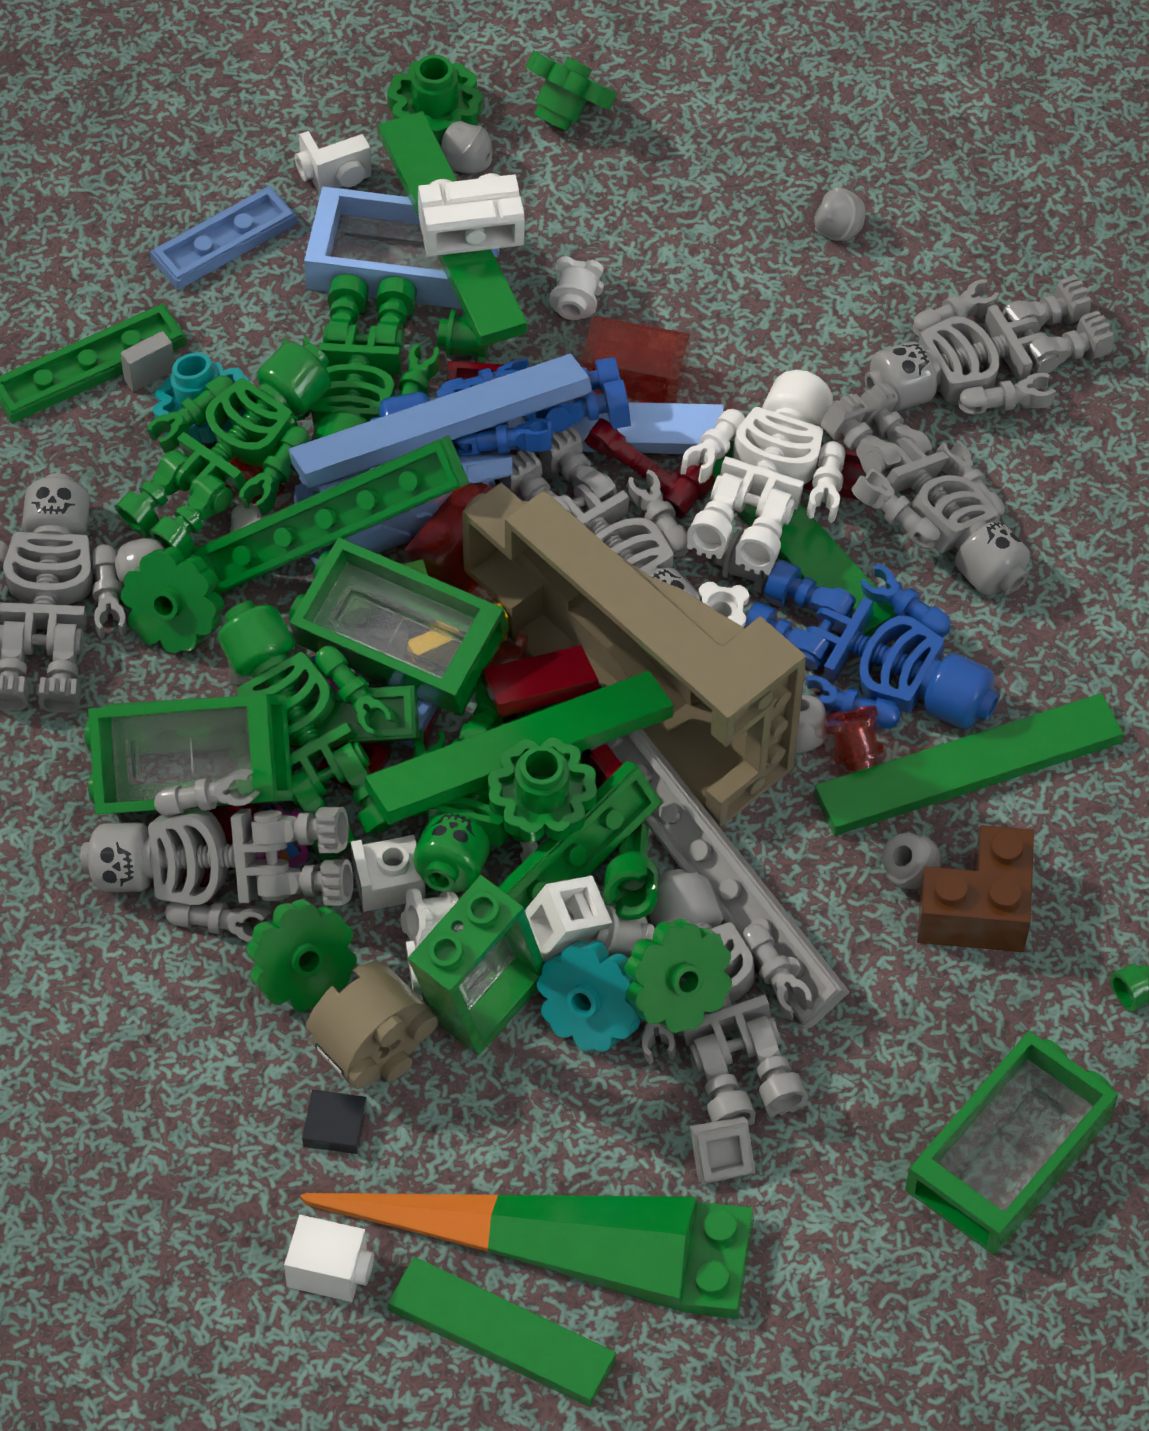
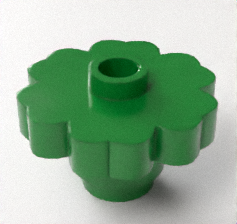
[525,50,618,131]
[387,55,483,143]
[121,547,225,653]
[488,737,597,843]
[246,899,357,1012]
[625,918,732,1033]

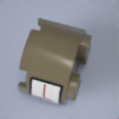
[306,961,438,1089]

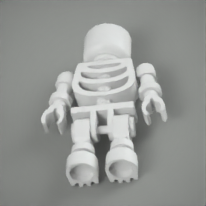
[681,370,846,575]

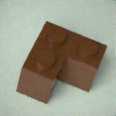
[917,825,1034,952]

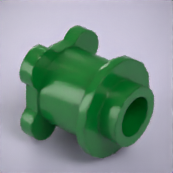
[437,309,488,363]

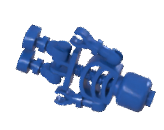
[370,357,631,456]
[744,559,1000,730]

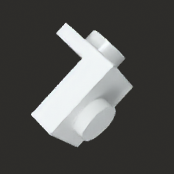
[295,131,372,194]

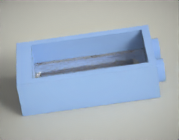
[304,186,500,309]

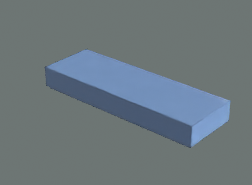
[150,185,297,290]

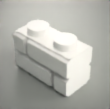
[418,173,525,257]

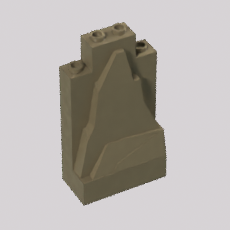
[462,483,806,828]

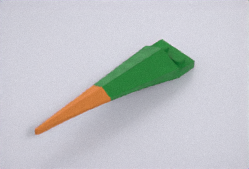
[300,1193,754,1319]

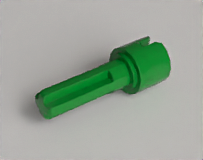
[603,822,659,920]

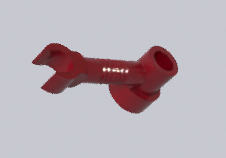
[584,418,715,519]

